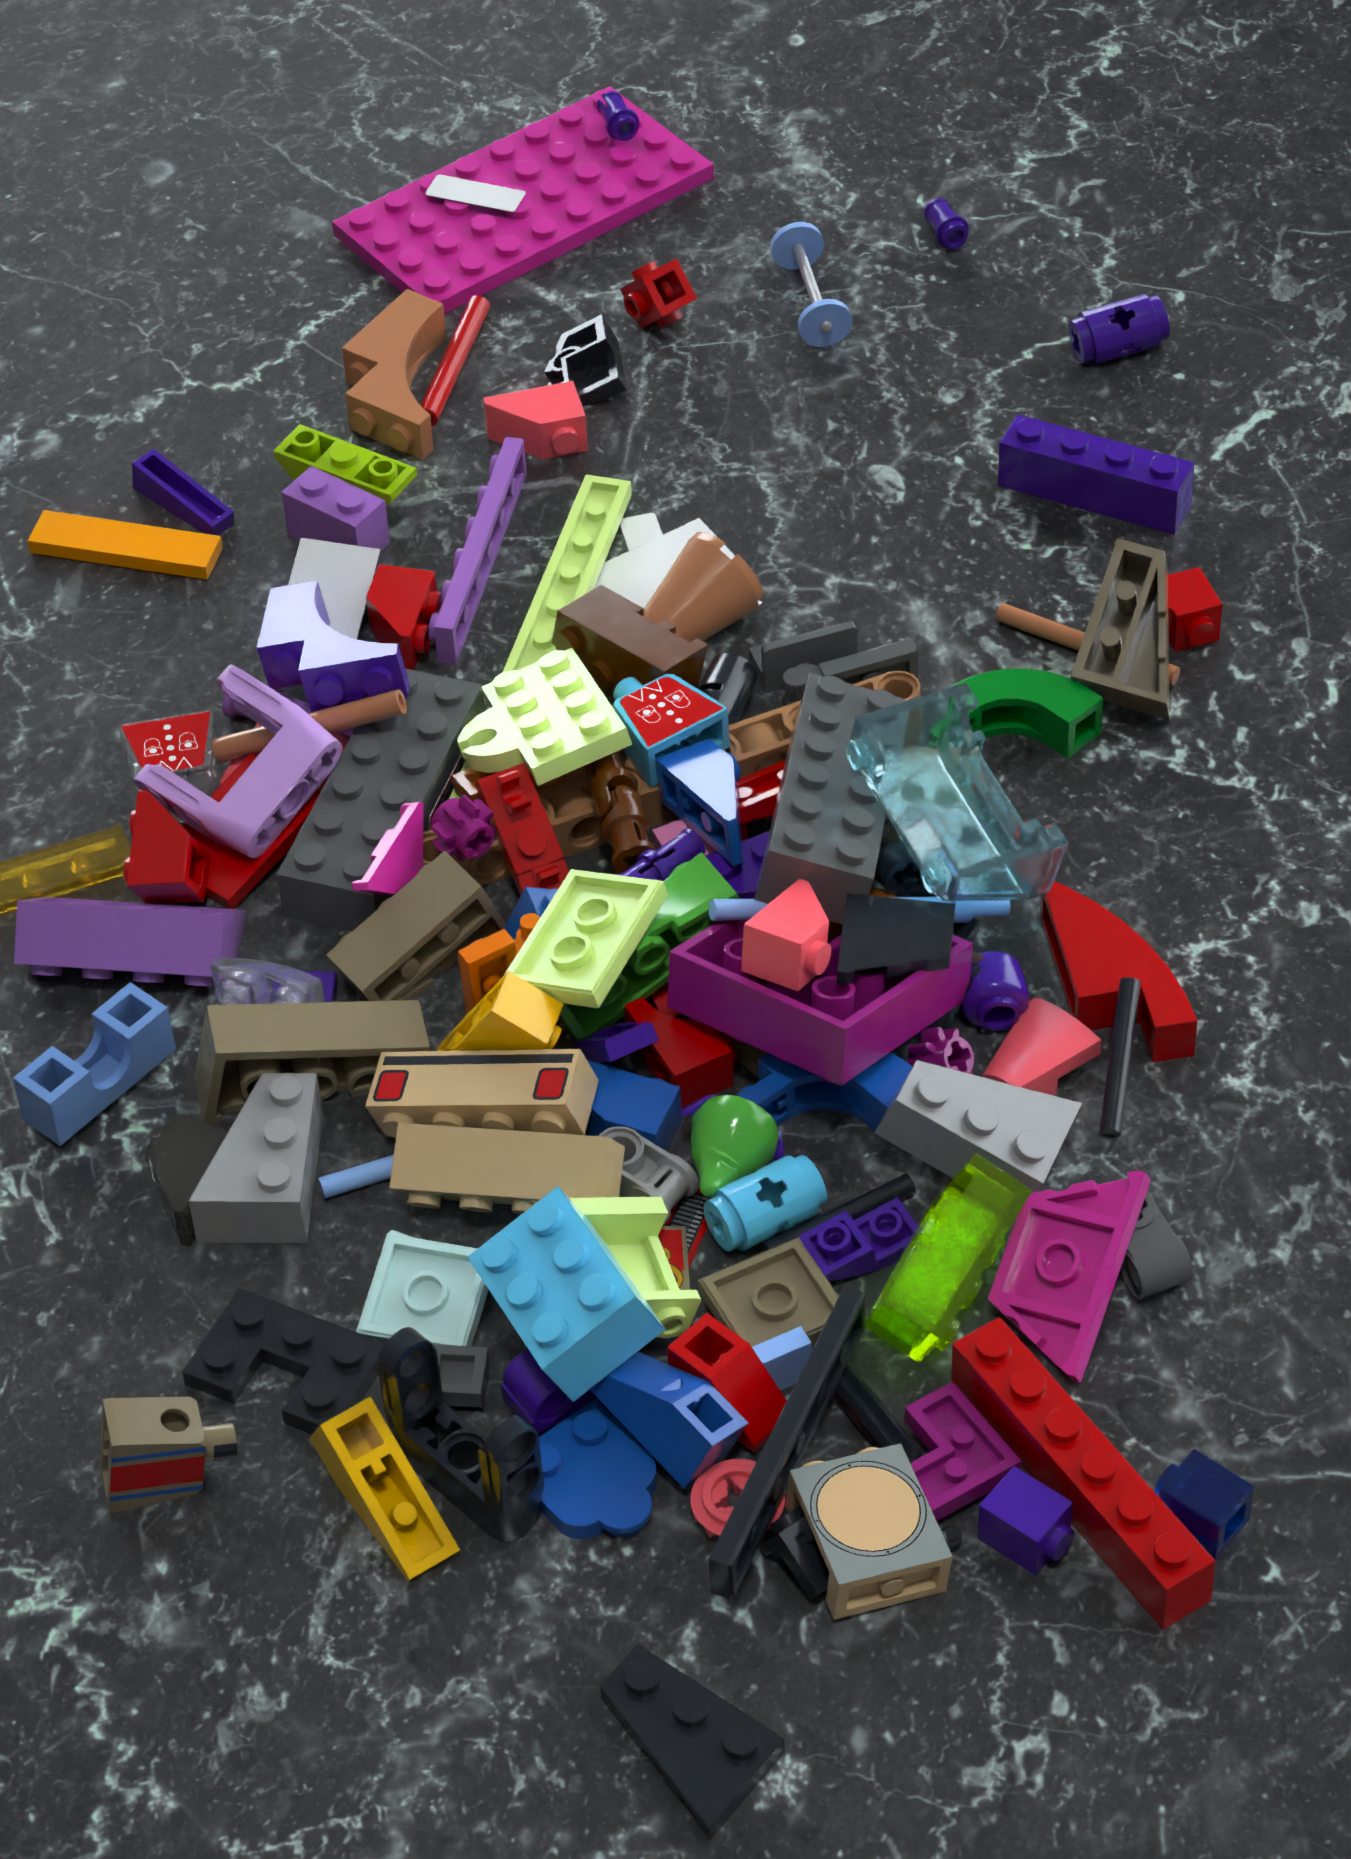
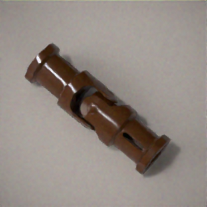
[584,749,655,875]

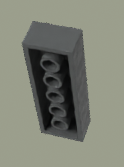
[277,669,485,932]
[754,673,907,925]

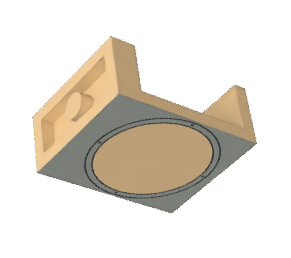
[785,1443,953,1620]

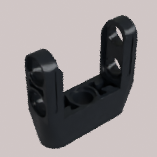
[377,1327,544,1542]

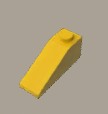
[436,971,564,1051]
[309,1396,460,1581]

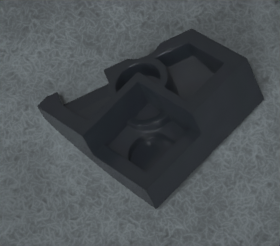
[544,314,627,406]
[836,893,955,984]

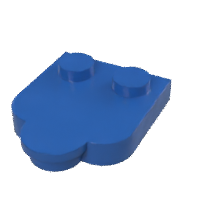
[538,1399,657,1539]

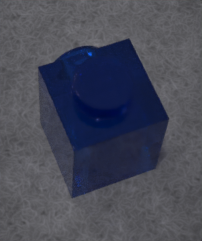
[1155,1449,1254,1559]

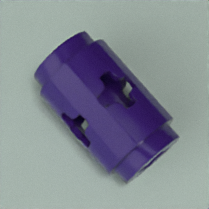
[1068,294,1170,365]

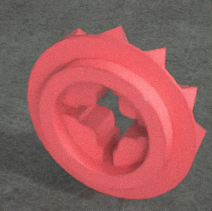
[690,1459,785,1538]

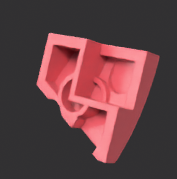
[981,997,1101,1095]

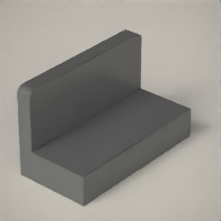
[749,621,858,694]

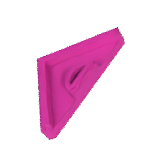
[352,802,423,897]

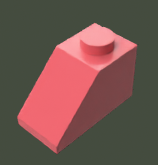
[483,381,588,460]
[741,878,831,991]

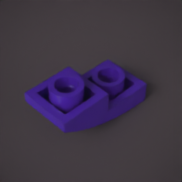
[798,1197,928,1281]

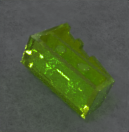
[865,1152,1033,1363]

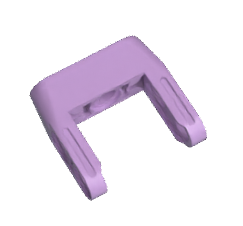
[133,664,342,858]

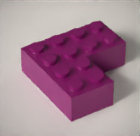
[667,920,973,1086]

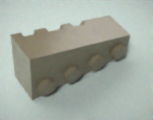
[194,1000,430,1127]

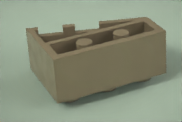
[326,851,506,1001]

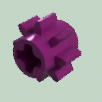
[430,795,496,862]
[907,1027,974,1075]

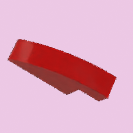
[1040,880,1197,1063]

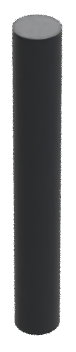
[1099,977,1141,1137]
[762,1173,916,1252]

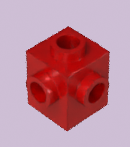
[620,258,698,329]

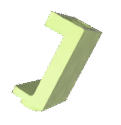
[570,1196,701,1338]

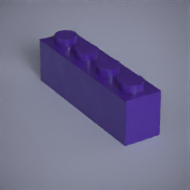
[998,414,1195,535]

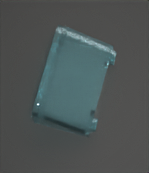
[846,683,1068,901]

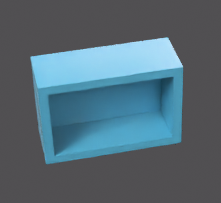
[467,1186,666,1402]

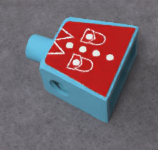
[612,674,730,788]

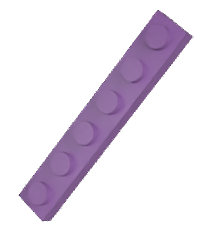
[429,437,527,665]

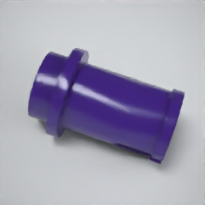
[596,91,639,141]
[924,198,969,249]

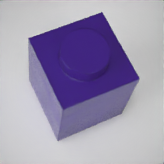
[978,1466,1075,1576]

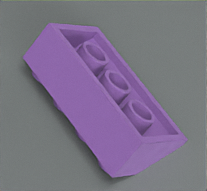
[14,897,247,986]

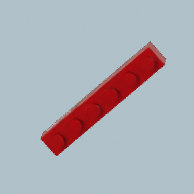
[951,1317,1216,1630]

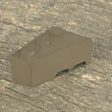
[1071,538,1170,720]

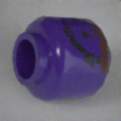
[960,951,1029,1031]

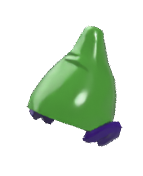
[679,1095,785,1198]

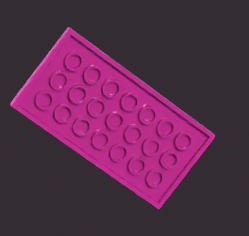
[332,86,714,314]

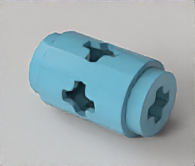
[703,1155,827,1252]

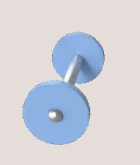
[770,222,853,347]

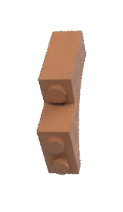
[342,289,447,460]

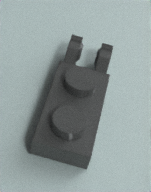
[782,638,918,706]

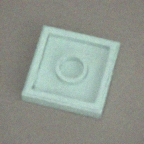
[356,1233,489,1346]

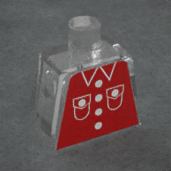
[118,709,219,822]

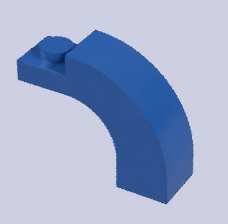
[737,1052,913,1142]

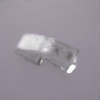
[210,958,325,1005]

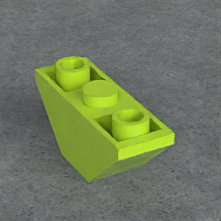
[273,424,417,505]

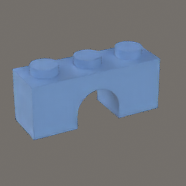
[13,982,176,1146]

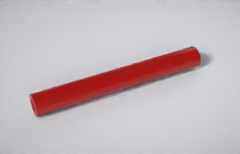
[420,295,490,426]

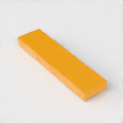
[27,510,223,580]

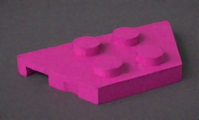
[988,1170,1151,1383]

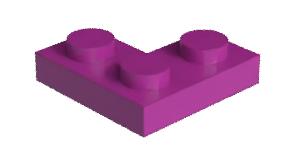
[904,1381,1022,1521]

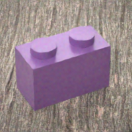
[281,466,390,552]

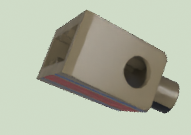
[100,1397,237,1514]

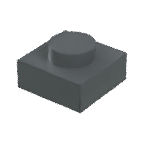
[432,1344,490,1408]

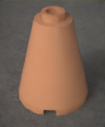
[642,532,764,643]

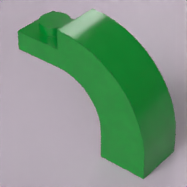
[925,668,1103,759]

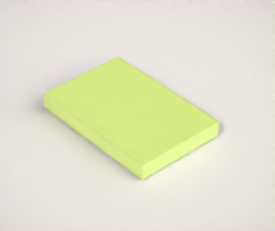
[504,869,668,1008]

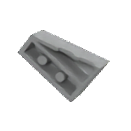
[188,1073,323,1244]

